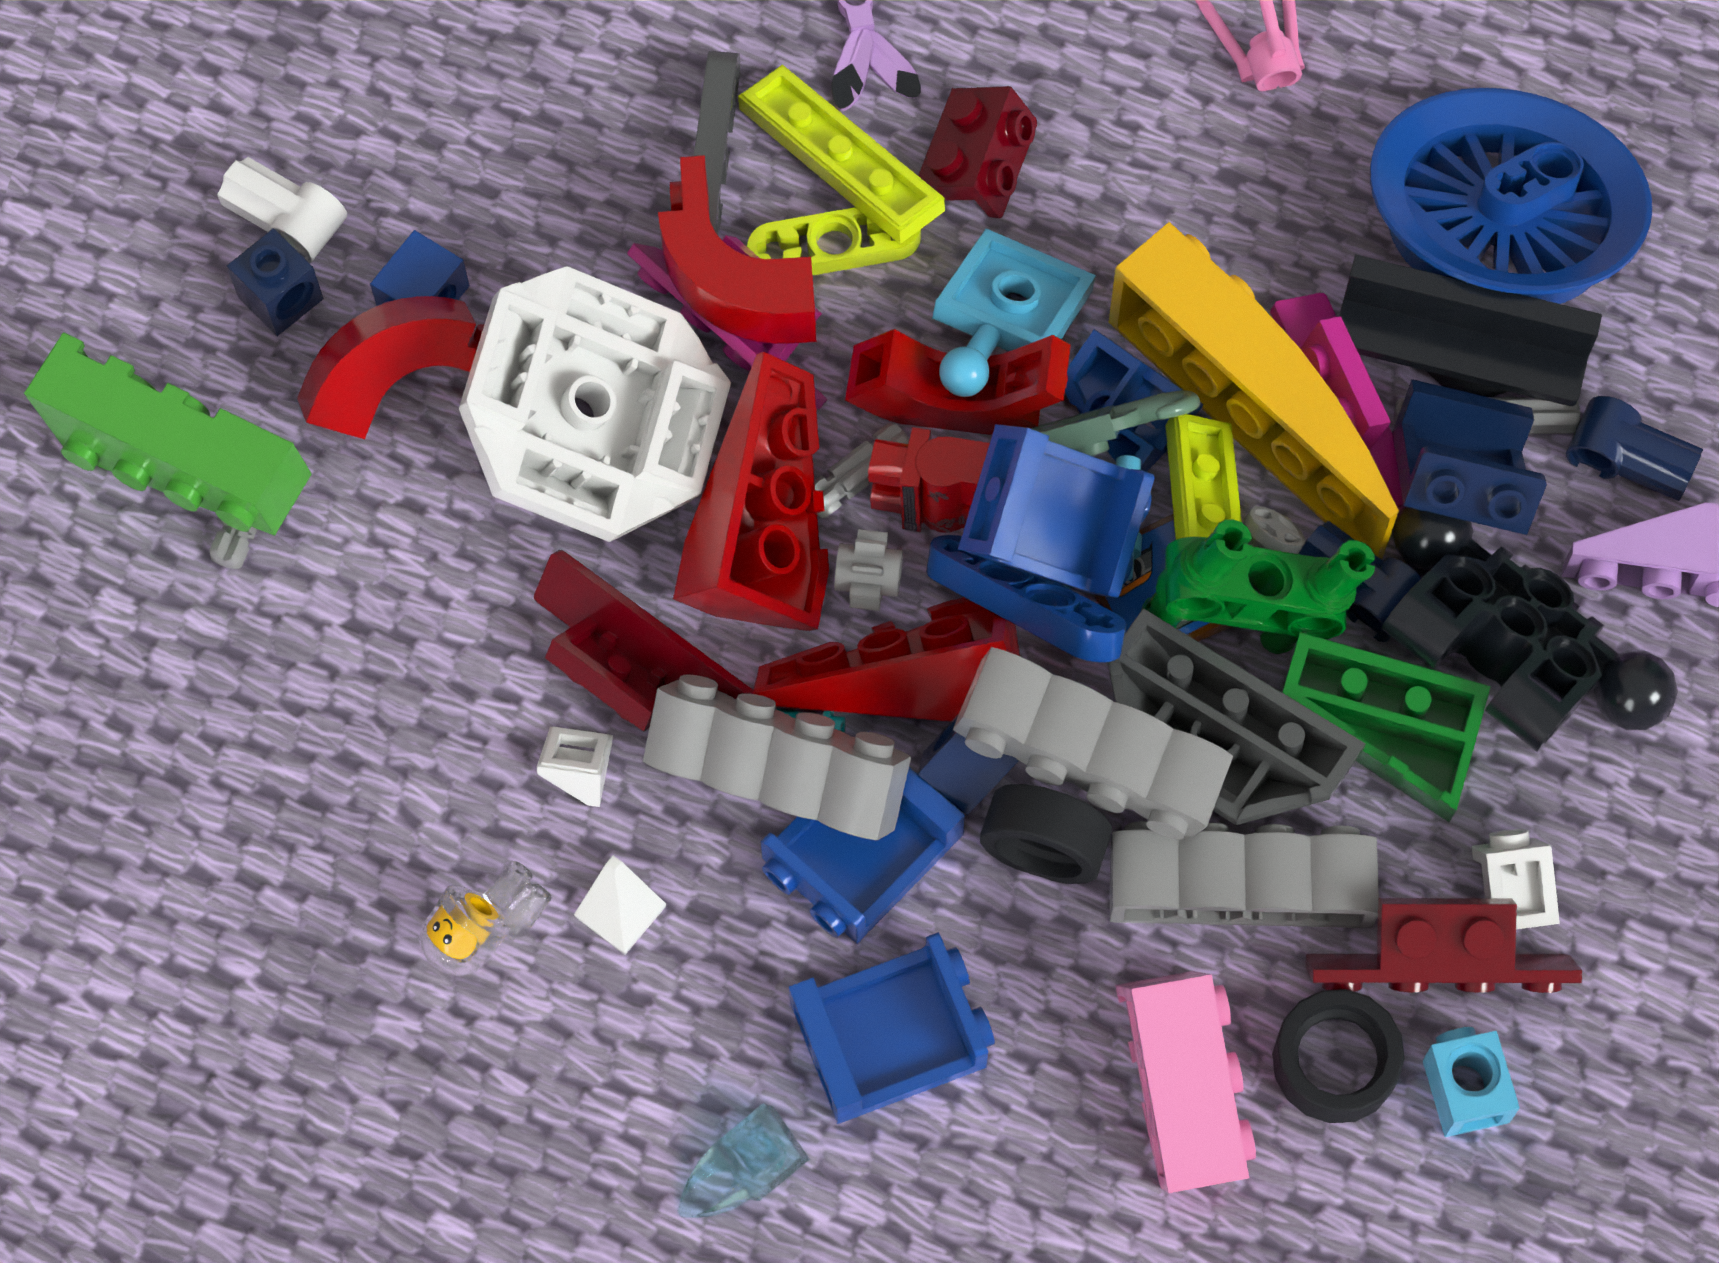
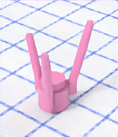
[1195,0,1305,92]

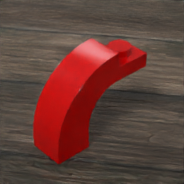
[658,155,817,344]
[297,296,485,440]
[845,329,1071,435]

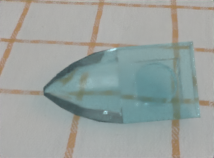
[678,1103,810,1218]

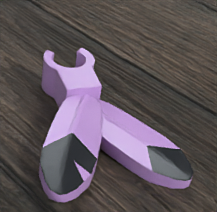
[831,0,921,111]

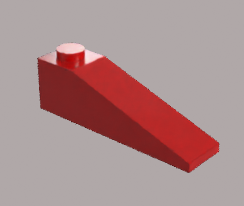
[673,352,829,631]
[753,597,1020,722]

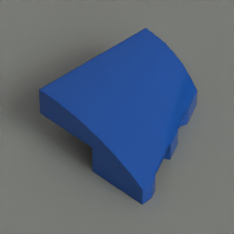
[1065,329,1204,472]

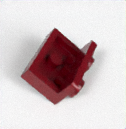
[918,86,1037,218]

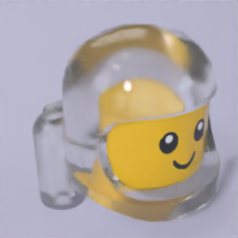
[419,861,552,977]

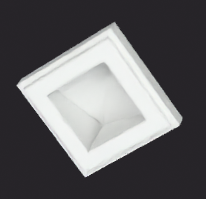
[537,727,613,807]
[574,855,666,955]

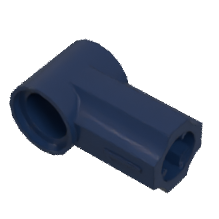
[1566,396,1703,501]
[1298,520,1421,642]

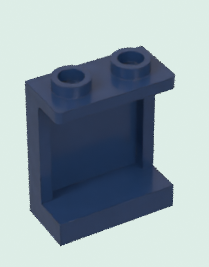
[1392,379,1547,535]

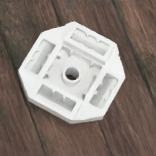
[459,266,731,542]

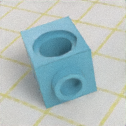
[1423,1027,1520,1137]

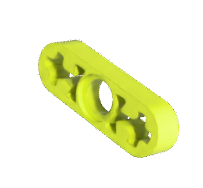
[747,207,921,275]

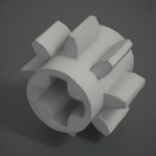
[834,529,903,611]

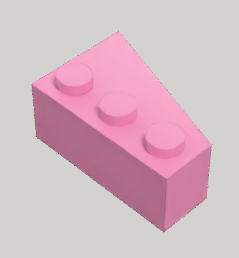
[1115,971,1256,1193]

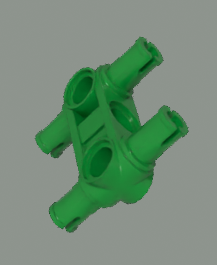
[1141,519,1375,654]

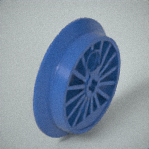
[1370,88,1652,304]

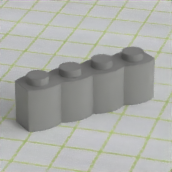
[953,647,1233,840]
[643,675,911,840]
[1110,821,1379,928]

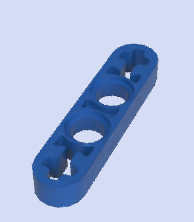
[926,535,1127,663]

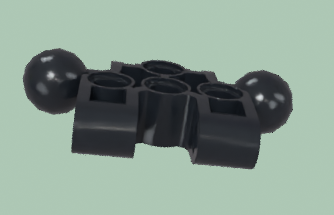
[1381,504,1678,752]

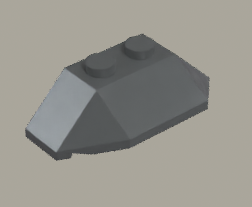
[1107,609,1366,825]

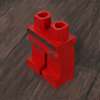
[868,427,990,533]

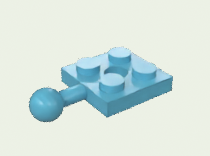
[932,229,1096,397]

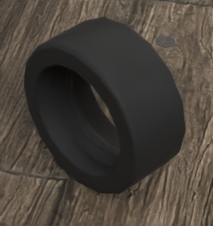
[980,784,1112,884]
[1272,989,1405,1123]

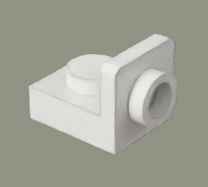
[1472,829,1560,930]

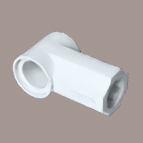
[217,157,347,263]

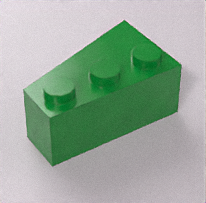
[1282,632,1491,822]

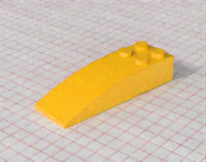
[1108,222,1398,560]

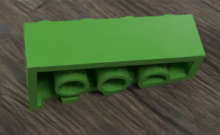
[24,332,312,536]

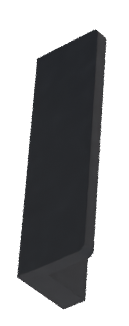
[1339,254,1602,406]

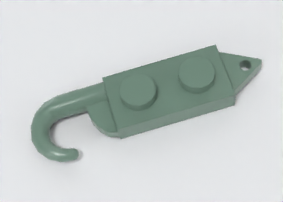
[1031,390,1200,456]

